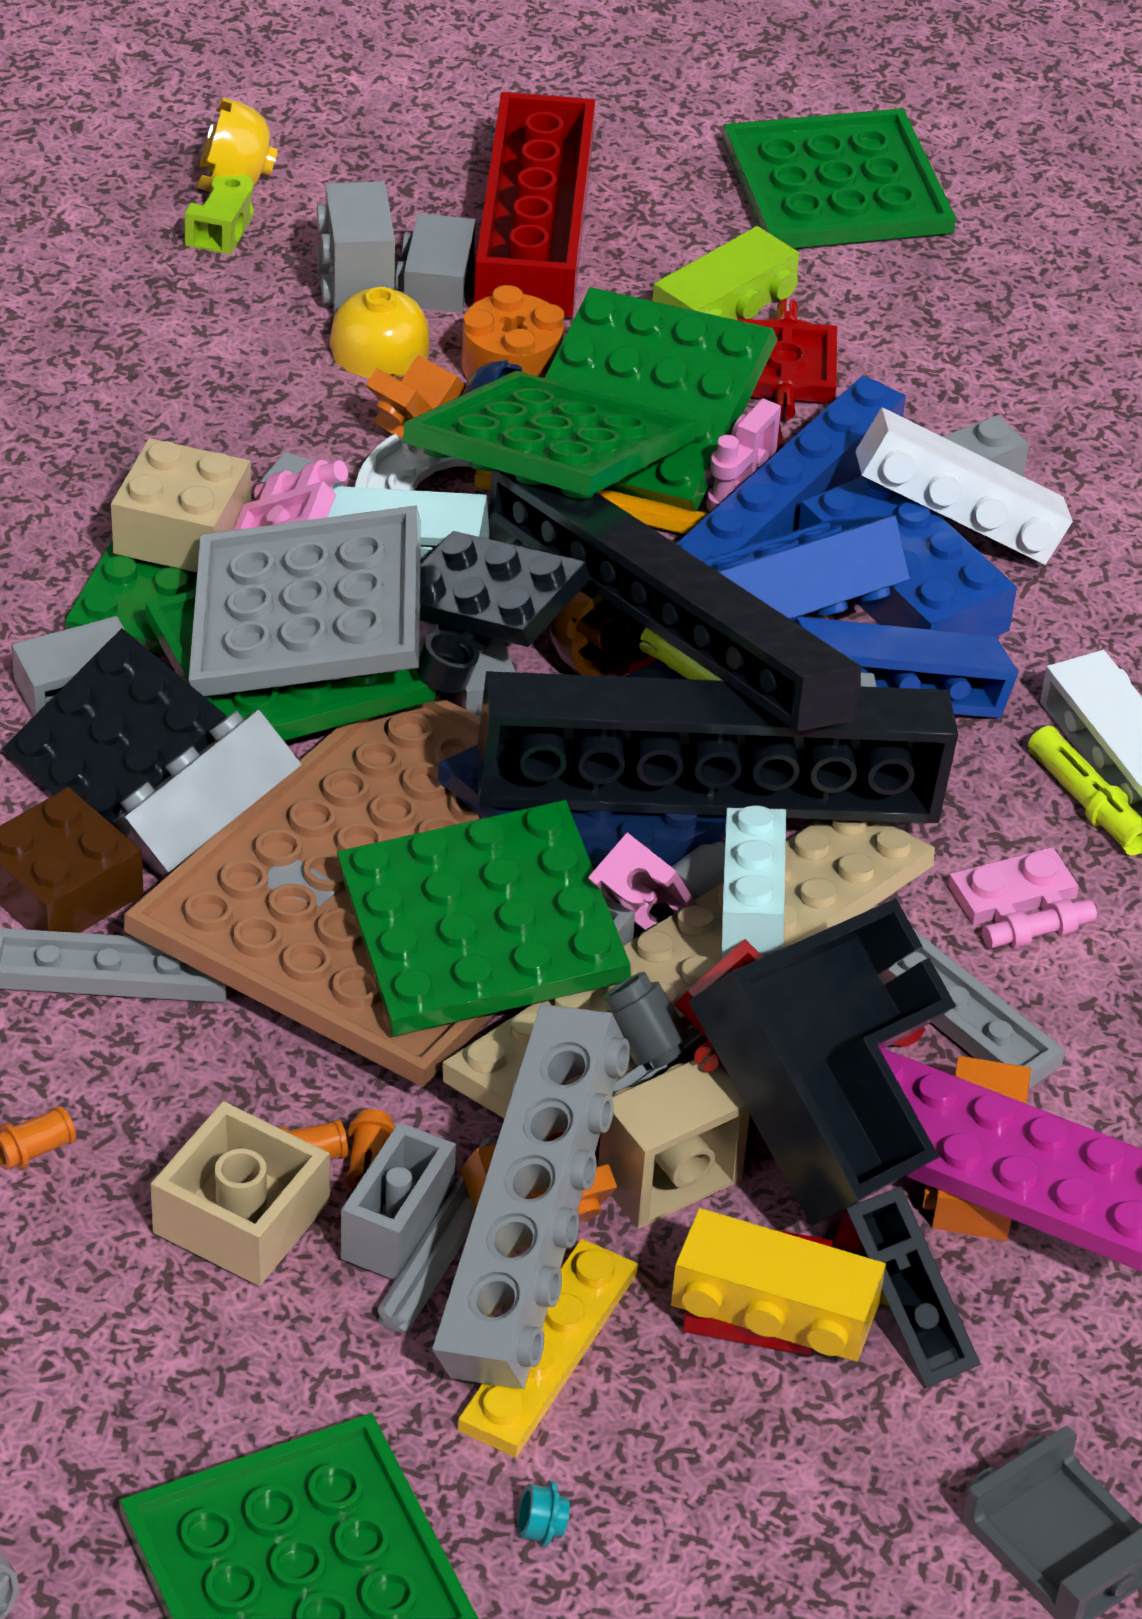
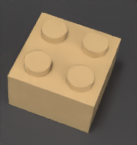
[111,438,251,572]
[598,1055,750,1229]
[151,1101,330,1287]

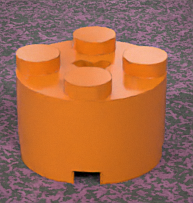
[461,285,564,380]

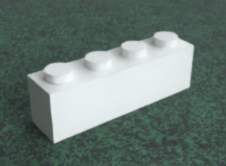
[855,407,1073,565]
[1040,650,1142,817]

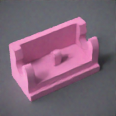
[588,832,697,932]

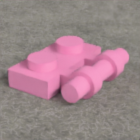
[707,398,781,513]
[233,460,348,530]
[948,847,1097,949]

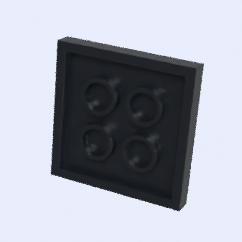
[2,628,227,832]

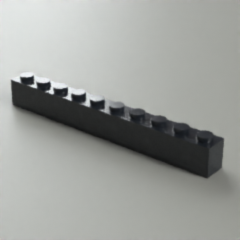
[488,470,862,731]

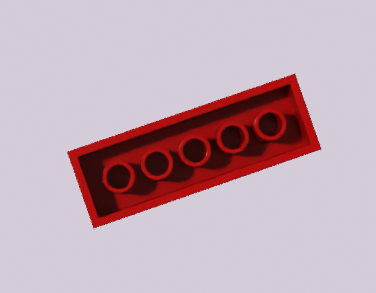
[474,92,596,318]

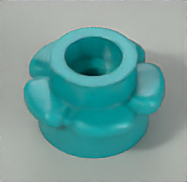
[518,1480,570,1547]

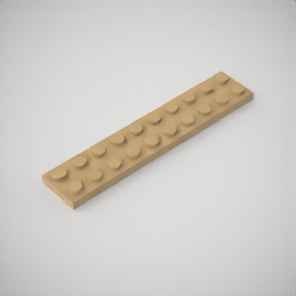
[442,819,935,1118]

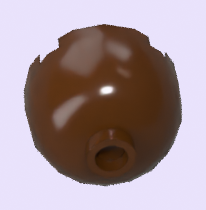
[549,585,650,677]

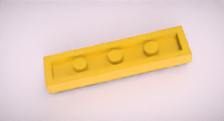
[458,1238,638,1458]

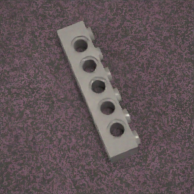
[432,1004,630,1390]

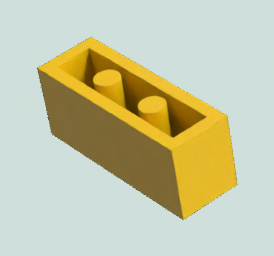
[671,1208,886,1362]

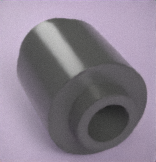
[603,972,689,1069]

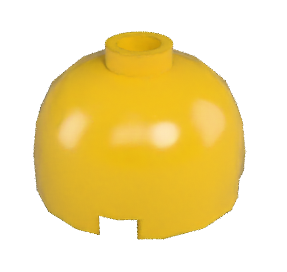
[195,97,278,193]
[330,287,430,378]

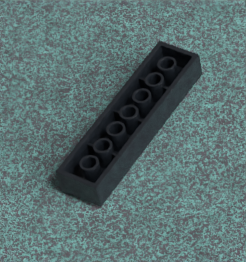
[476,671,958,823]

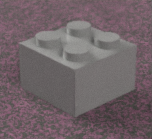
[316,181,395,315]

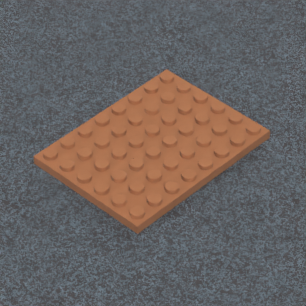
[124,695,497,1087]

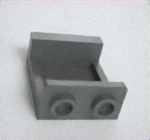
[962,1425,1142,1619]

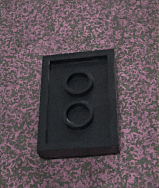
[420,531,590,647]

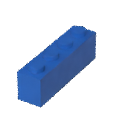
[794,616,1019,718]

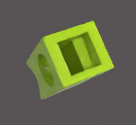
[184,174,254,255]

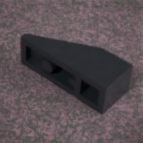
[821,1186,981,1389]

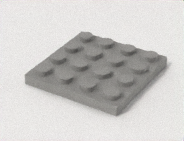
[189,505,421,696]

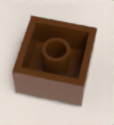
[0,787,144,933]

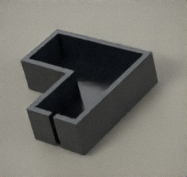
[688,898,956,1227]

